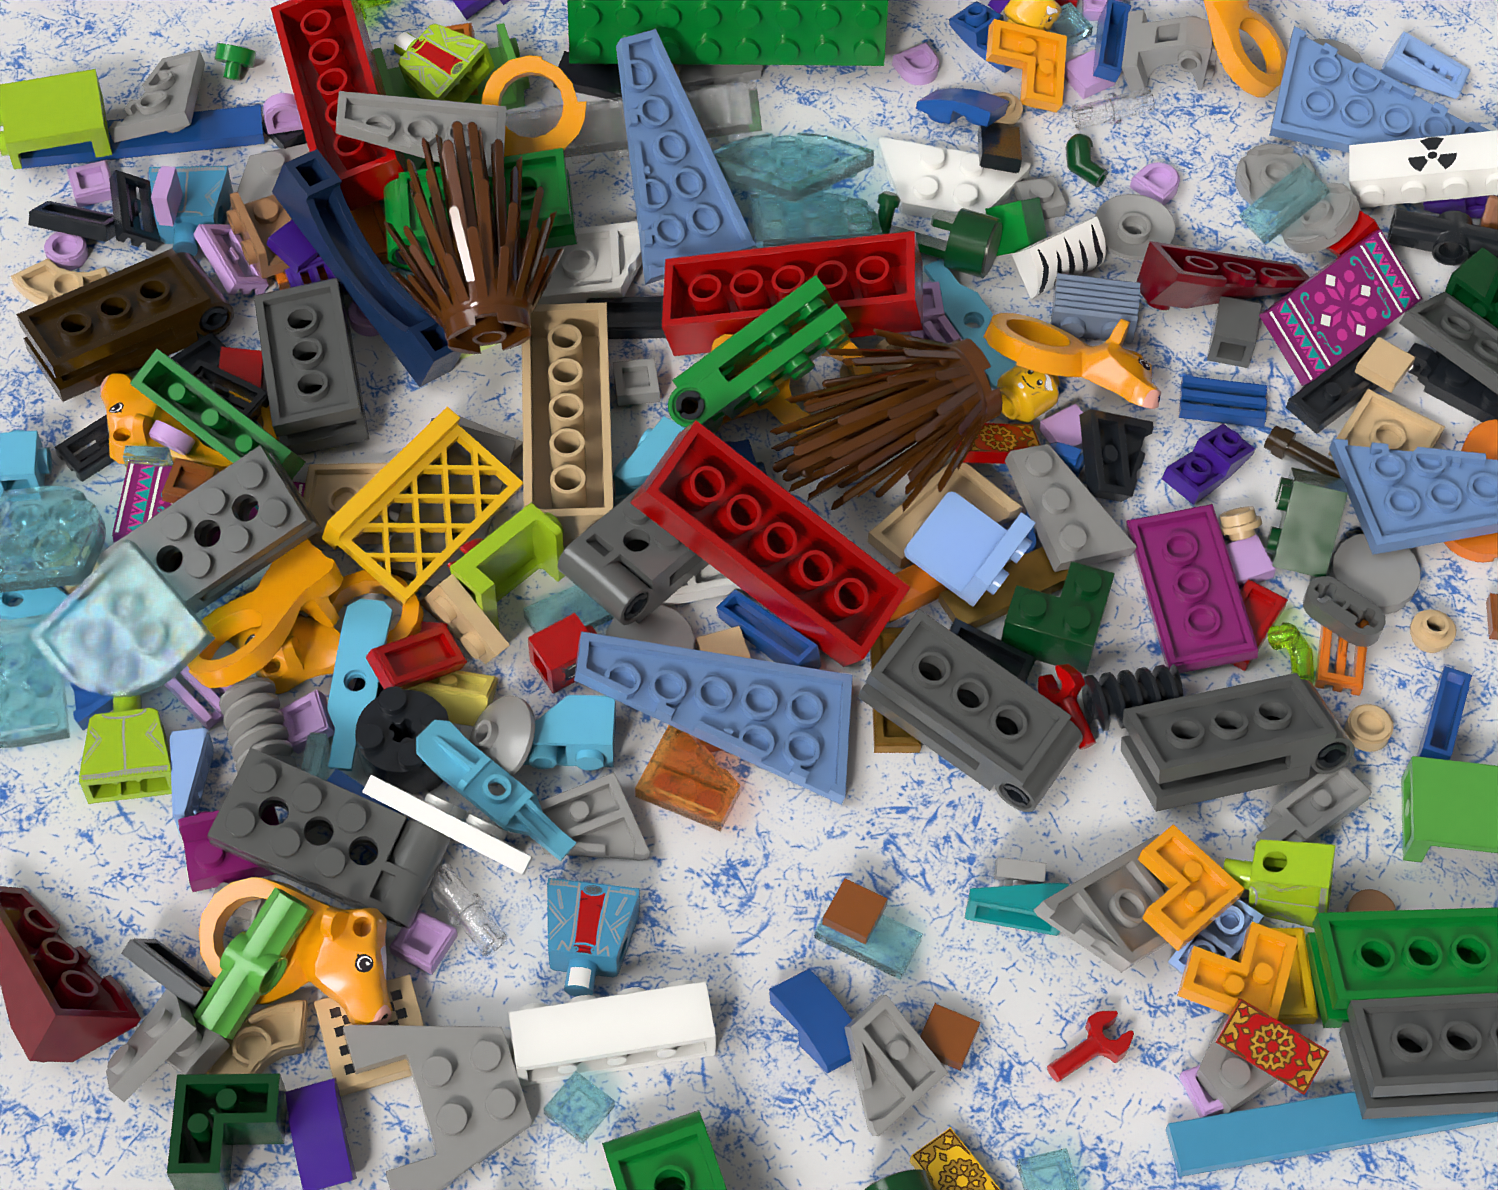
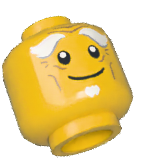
[1004,0,1062,32]
[997,365,1060,422]

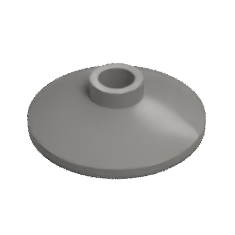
[1095,194,1176,260]
[469,695,535,786]

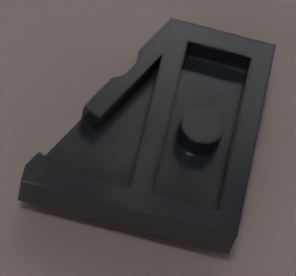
[1079,409,1154,502]

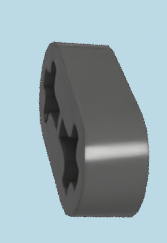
[1303,576,1386,647]

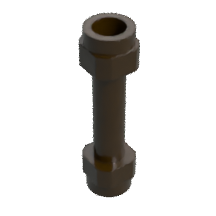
[1264,425,1341,478]

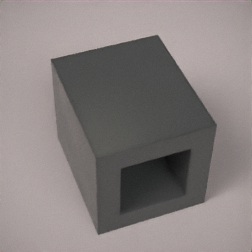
[1207,296,1262,368]

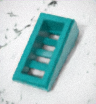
[964,883,1069,936]

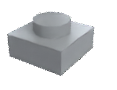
[1014,175,1067,220]
[612,358,660,406]
[993,857,1047,886]
[166,1016,230,1074]

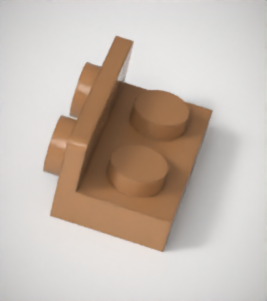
[226,191,292,279]

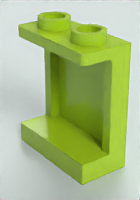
[0,69,112,170]
[450,502,565,632]

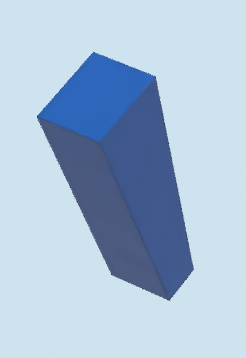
[1093,0,1131,83]
[716,589,821,669]
[1417,666,1472,760]

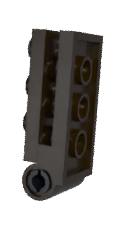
[16,248,234,402]

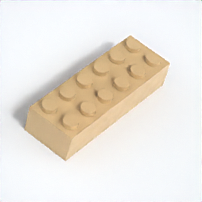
[522,302,614,546]

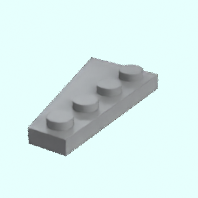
[336,91,506,177]

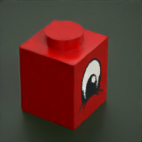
[528,613,597,694]

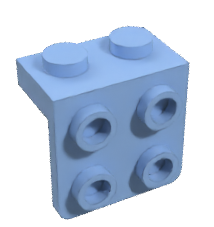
[904,492,1036,607]

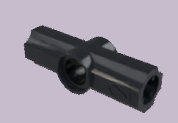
[1387,208,1498,266]

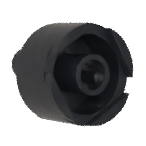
[355,686,449,794]

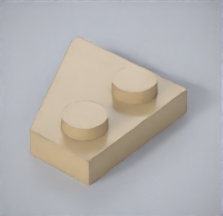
[420,574,510,664]

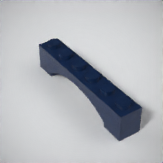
[272,149,462,387]

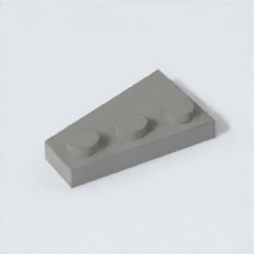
[108,50,205,143]
[1005,444,1137,572]

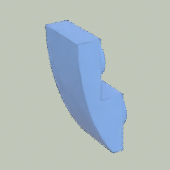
[1168,899,1264,974]

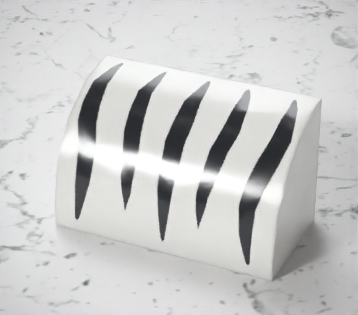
[1012,217,1106,299]

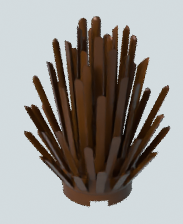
[384,121,564,354]
[770,329,1002,512]

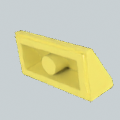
[405,670,498,726]

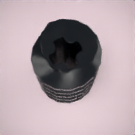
[1082,664,1184,731]

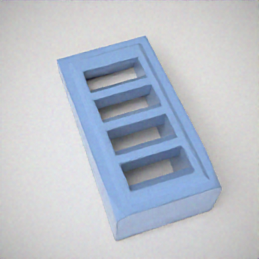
[1380,32,1470,99]
[170,728,214,834]

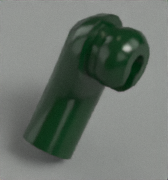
[1065,134,1108,188]

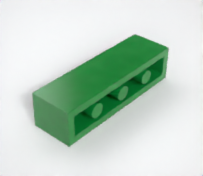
[130,349,306,480]

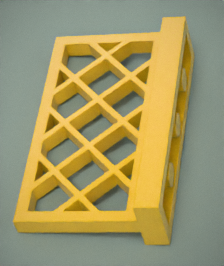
[322,406,523,604]

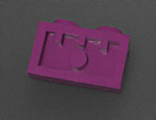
[178,807,279,893]

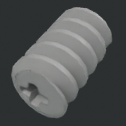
[219,677,297,774]

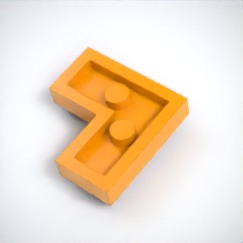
[986,19,1067,113]
[1138,824,1245,951]
[1177,922,1298,1020]

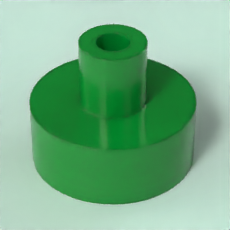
[214,43,256,81]

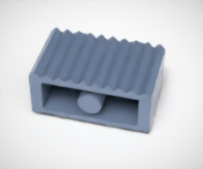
[1051,273,1141,344]

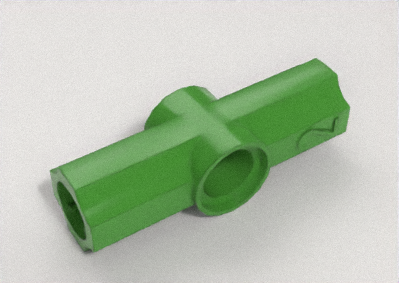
[193,887,314,1039]

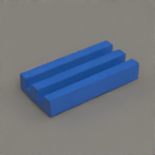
[1179,375,1267,428]

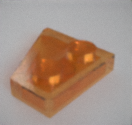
[635,725,740,832]

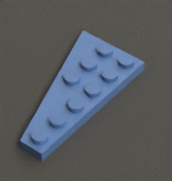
[1269,26,1490,153]
[616,29,756,285]
[1329,438,1498,555]
[574,632,853,805]

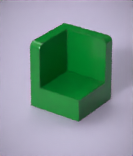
[985,197,1047,256]

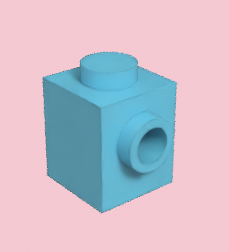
[0,430,52,501]

